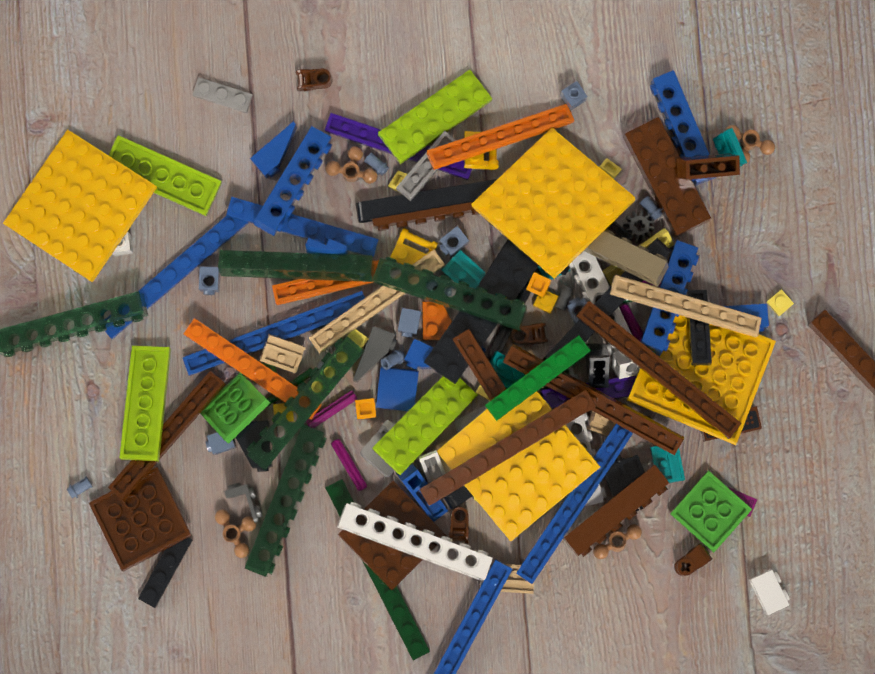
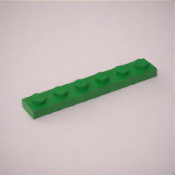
[485,336,591,421]

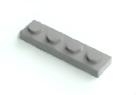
[396,131,457,201]

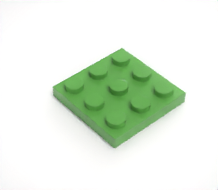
[200,373,270,444]
[670,471,752,553]

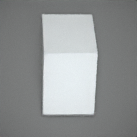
[418,450,446,483]

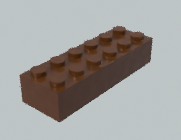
[623,117,711,238]

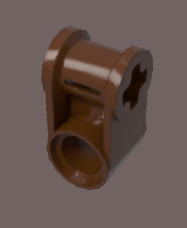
[295,68,333,91]
[510,323,548,346]
[449,506,469,544]
[674,543,712,576]

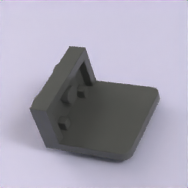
[224,483,263,523]

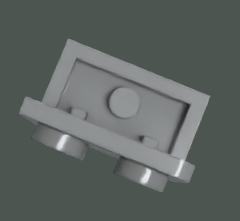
[360,419,395,477]

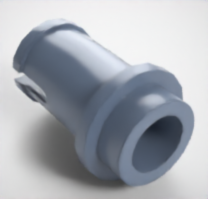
[364,152,389,176]
[639,196,663,221]
[381,350,405,370]
[67,476,93,499]

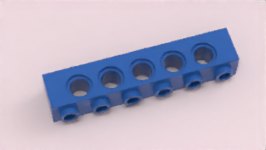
[650,70,716,186]
[254,126,332,236]
[640,240,700,356]

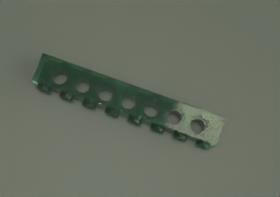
[218,250,374,282]
[373,257,527,331]
[0,291,149,357]
[246,336,364,470]
[244,424,327,577]

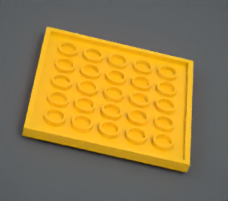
[471,128,635,279]
[3,129,157,283]
[627,312,776,445]
[437,391,601,541]

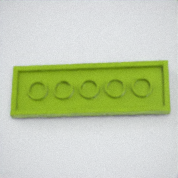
[378,70,493,164]
[109,135,222,216]
[119,346,171,461]
[372,377,478,475]

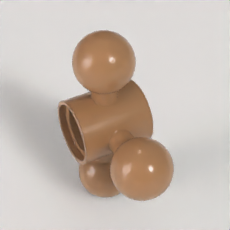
[725,125,775,165]
[325,146,378,184]
[215,509,257,558]
[593,524,642,559]

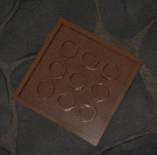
[89,467,192,572]
[338,481,447,590]

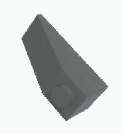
[353,326,397,383]

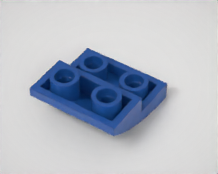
[305,238,348,265]
[376,367,419,411]

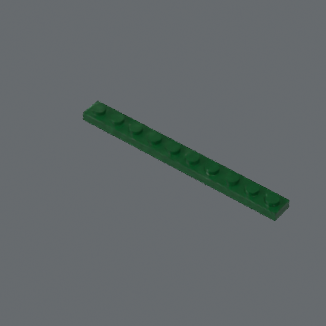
[325,479,430,661]

